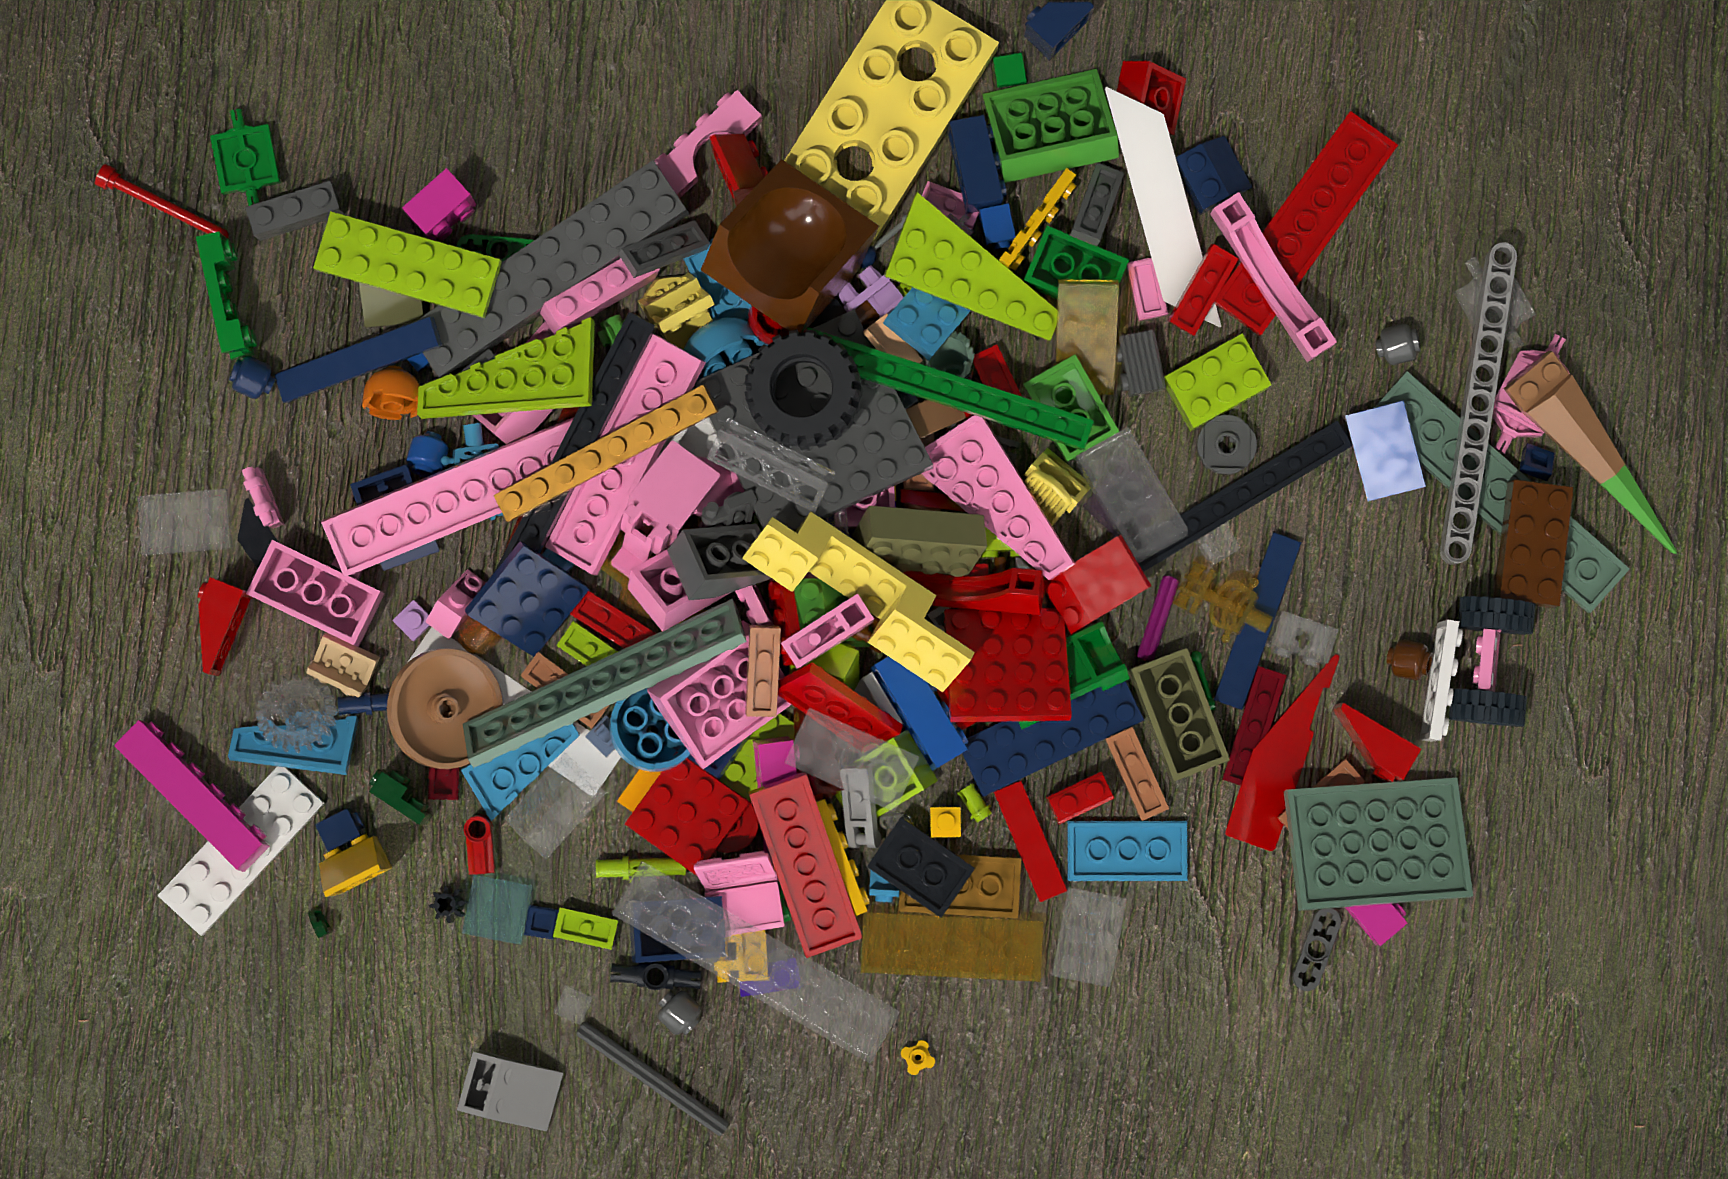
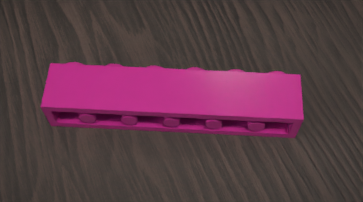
[114,720,270,872]

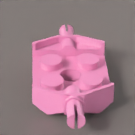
[1492,334,1570,454]

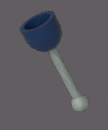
[861,214,907,270]

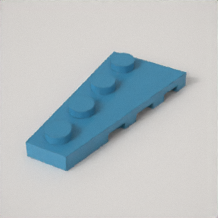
[228,716,358,775]
[461,724,580,821]

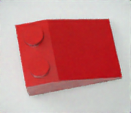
[709,134,768,207]
[1044,535,1151,634]
[197,577,252,677]
[1333,702,1422,782]

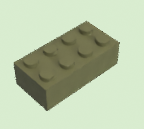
[851,506,987,577]
[1128,648,1230,782]

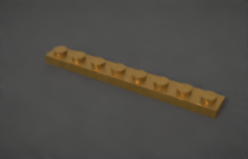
[493,385,719,522]

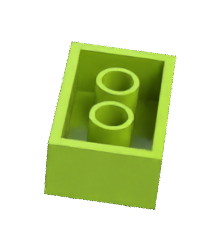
[1164,333,1272,432]

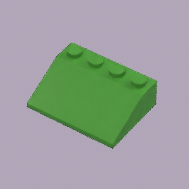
[982,69,1119,183]

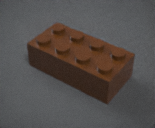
[1494,480,1574,608]

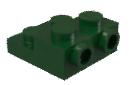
[369,769,433,825]

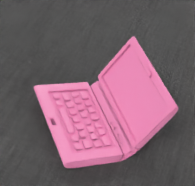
[694,851,785,936]

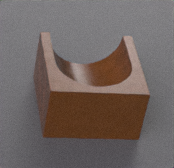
[701,159,879,333]

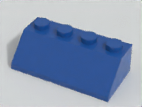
[869,656,968,771]

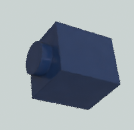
[315,808,365,851]

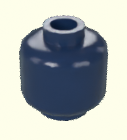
[228,355,275,399]

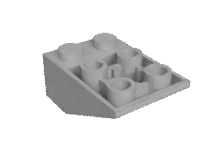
[457,1049,563,1131]

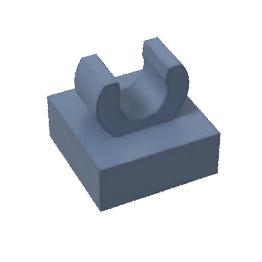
[585,715,615,758]

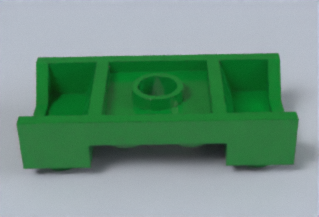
[196,231,257,360]
[1017,621,1130,730]

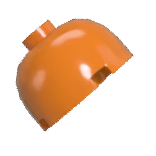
[362,366,420,420]

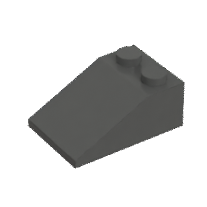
[667,524,772,601]

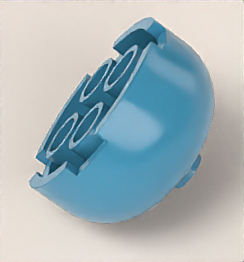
[683,317,768,390]
[609,688,690,772]

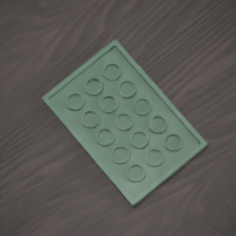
[1284,778,1473,911]

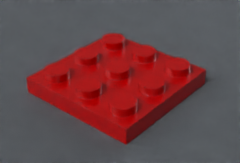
[625,751,750,876]

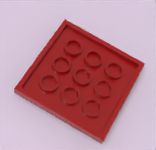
[944,608,1072,722]

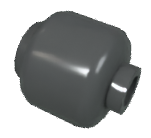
[1375,323,1421,365]
[657,991,702,1035]

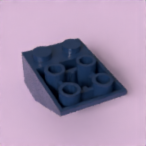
[350,464,440,571]

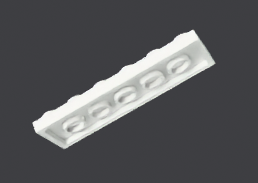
[158,766,326,936]

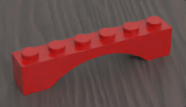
[902,568,1045,615]

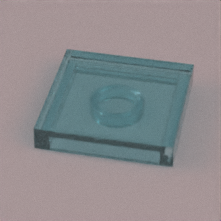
[462,874,533,945]

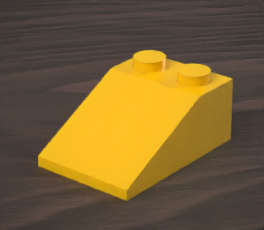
[319,834,392,897]

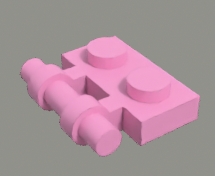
[242,466,285,529]

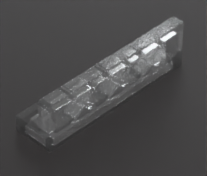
[707,419,836,513]

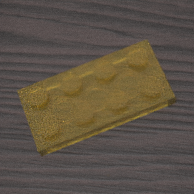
[1055,279,1119,395]

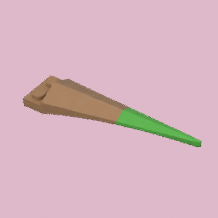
[1503,351,1677,554]

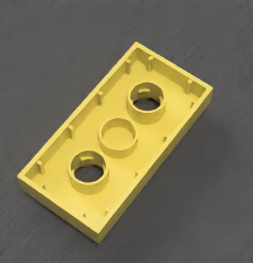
[784,0,999,245]

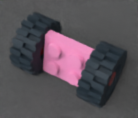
[1449,596,1536,727]

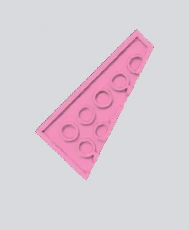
[921,415,1075,580]

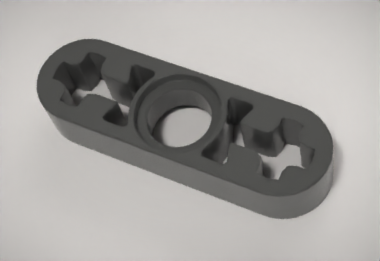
[1292,908,1341,991]

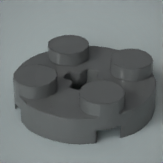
[1196,415,1257,475]

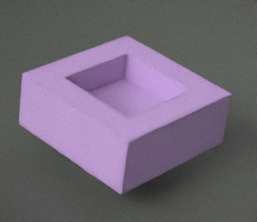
[392,600,430,642]

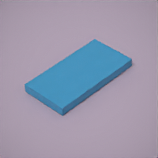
[1067,821,1187,881]

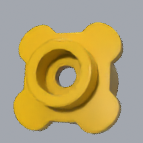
[901,1040,935,1075]

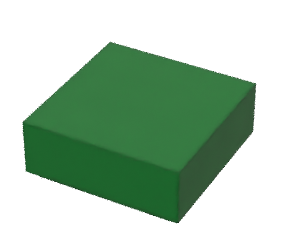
[992,53,1027,88]

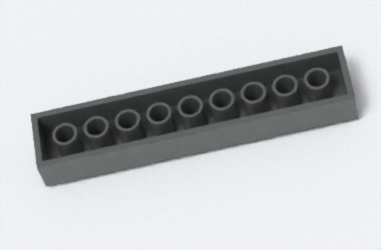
[413,160,690,378]

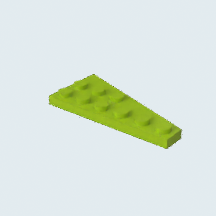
[884,192,1061,341]
[417,317,595,419]

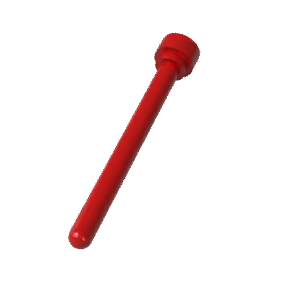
[95,163,229,238]

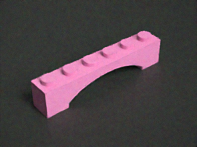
[1210,192,1337,362]

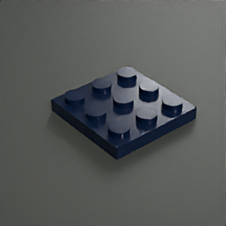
[465,541,590,657]

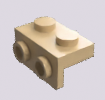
[306,632,380,697]

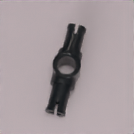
[610,962,702,990]

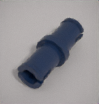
[337,691,389,716]

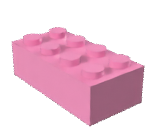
[246,540,385,647]
[628,549,730,632]

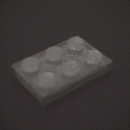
[137,489,233,556]
[1051,887,1127,987]

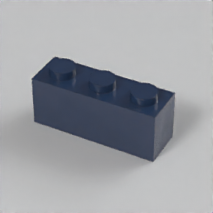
[947,115,1007,214]

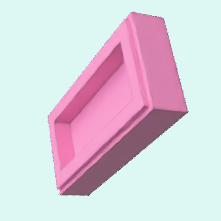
[1126,258,1168,322]

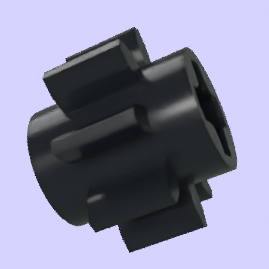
[429,885,469,923]

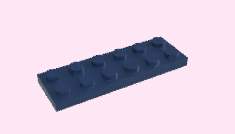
[962,681,1144,797]

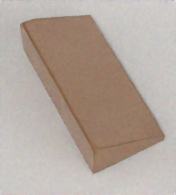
[906,399,966,439]

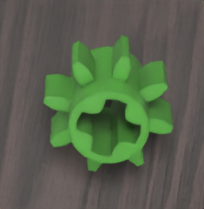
[597,314,625,347]

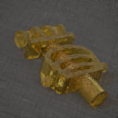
[1172,561,1273,643]

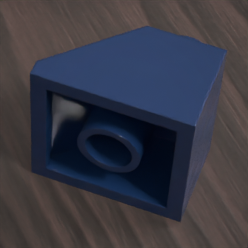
[1024,2,1094,61]
[1176,136,1252,215]

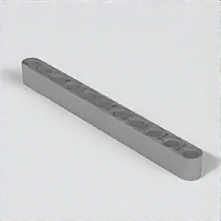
[1440,242,1517,565]

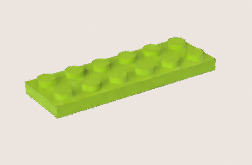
[313,211,502,318]

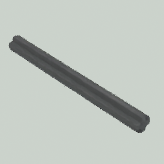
[576,1022,729,1136]

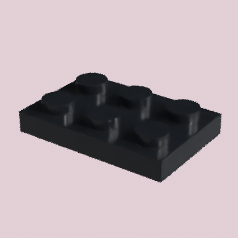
[867,817,975,918]

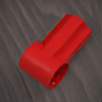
[463,814,495,875]

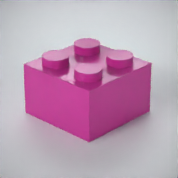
[402,168,477,242]

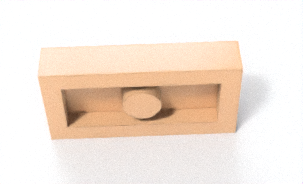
[863,313,923,363]

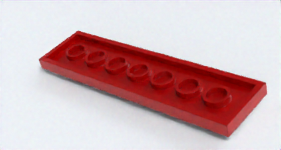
[1214,111,1398,336]

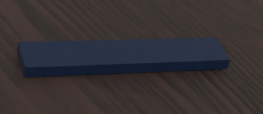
[275,317,443,403]
[1213,532,1301,710]

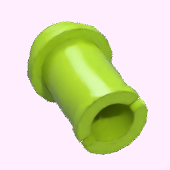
[957,783,992,823]

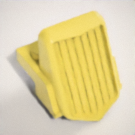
[638,273,715,349]
[1024,448,1093,526]

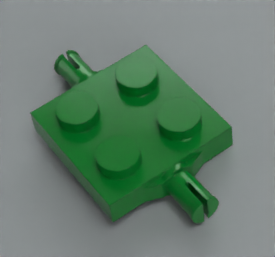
[210,109,281,206]

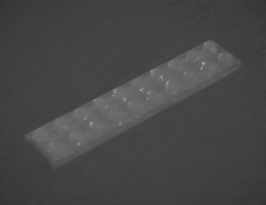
[611,861,900,1064]

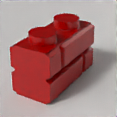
[1046,771,1114,824]

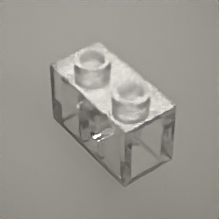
[1268,611,1339,668]

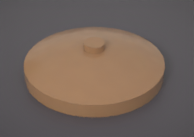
[387,649,503,769]

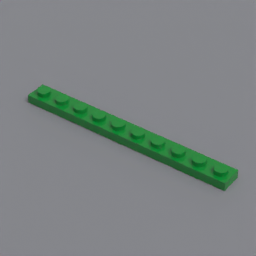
[807,327,1094,451]

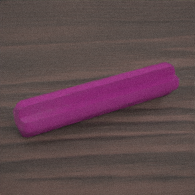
[1137,575,1179,662]

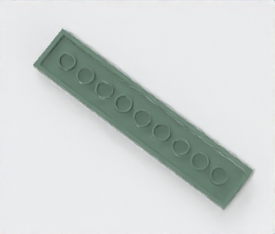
[1375,371,1630,614]
[463,599,747,768]

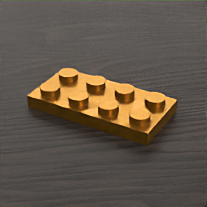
[898,854,1021,918]

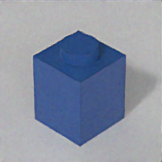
[978,203,1016,251]

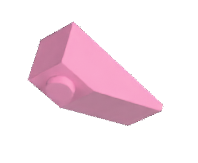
[781,594,874,669]

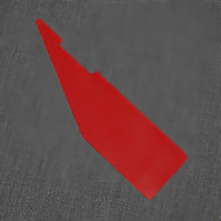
[1225,654,1339,851]

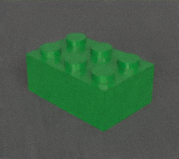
[1024,226,1129,319]

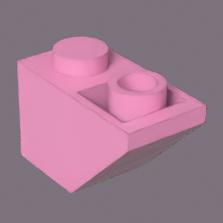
[425,569,486,639]

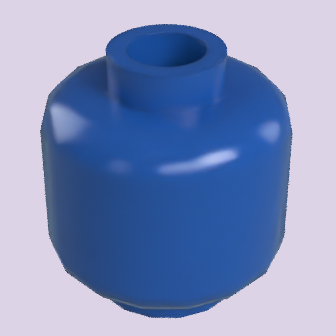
[406,431,449,478]

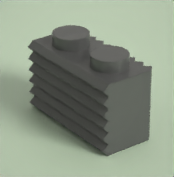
[1113,330,1166,397]

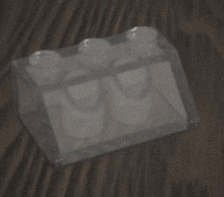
[504,752,609,860]

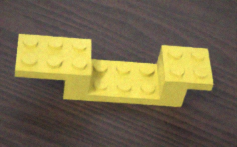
[742,511,975,692]

